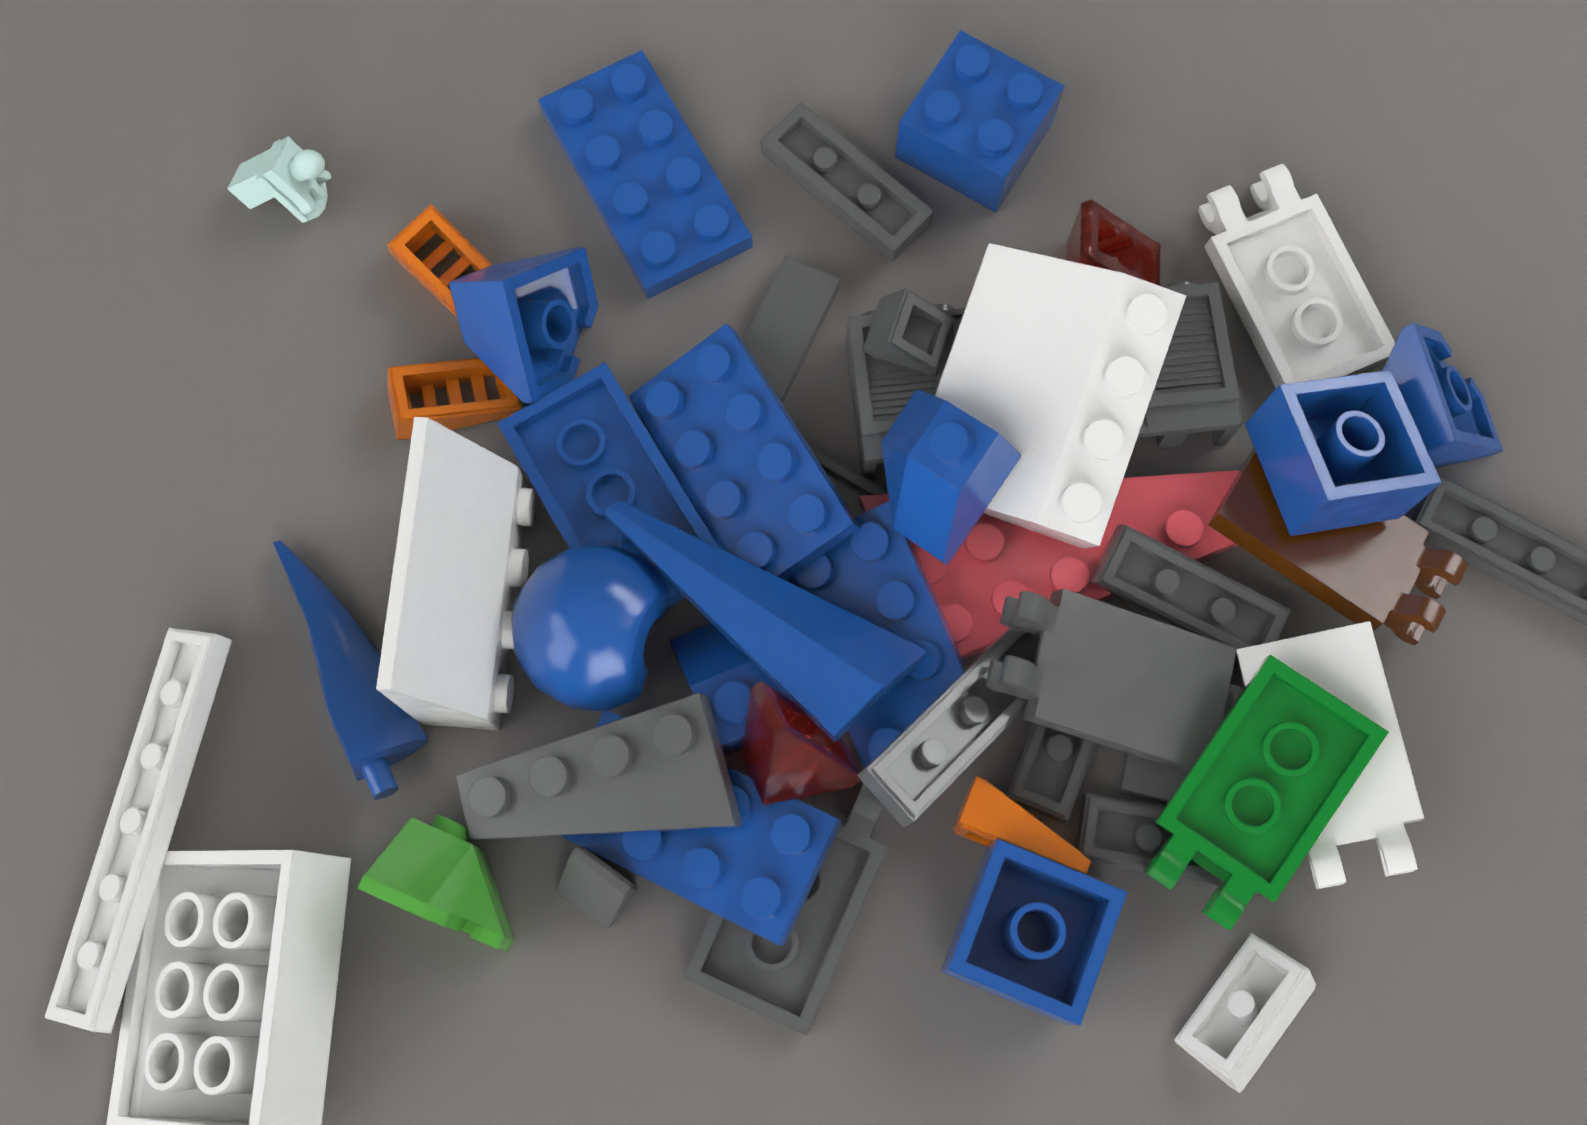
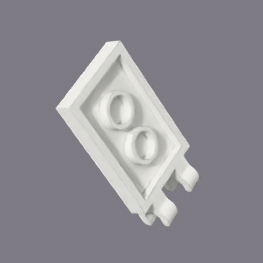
[1198,163,1395,388]
[1236,621,1424,889]

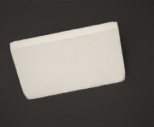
[1174,933,1316,1093]

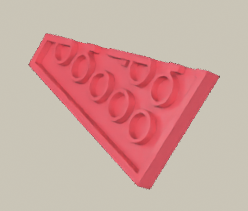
[859,470,1240,659]

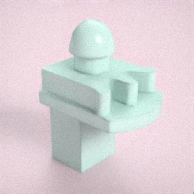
[227,136,331,223]

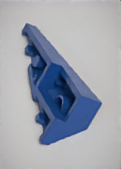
[602,500,927,743]

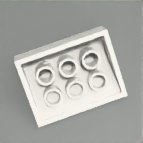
[935,243,1186,549]
[376,417,536,730]
[106,850,351,1125]

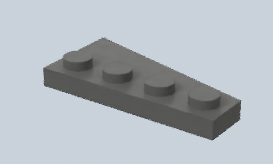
[455,693,743,840]

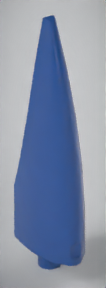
[273,541,429,800]

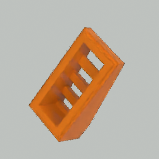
[387,204,492,319]
[387,358,523,440]
[952,775,1091,875]

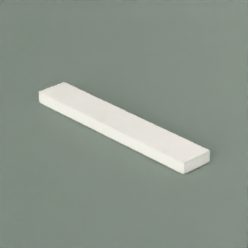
[45,628,232,1033]

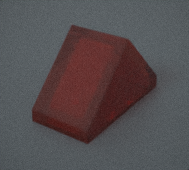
[1066,199,1161,286]
[741,681,861,805]

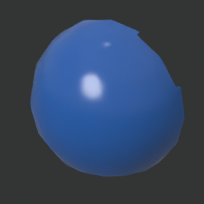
[511,545,669,712]

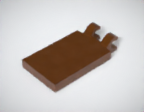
[1208,447,1468,646]

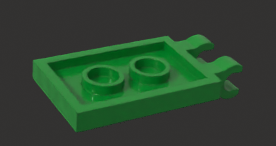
[1144,655,1389,931]

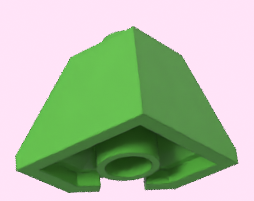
[357,814,514,951]

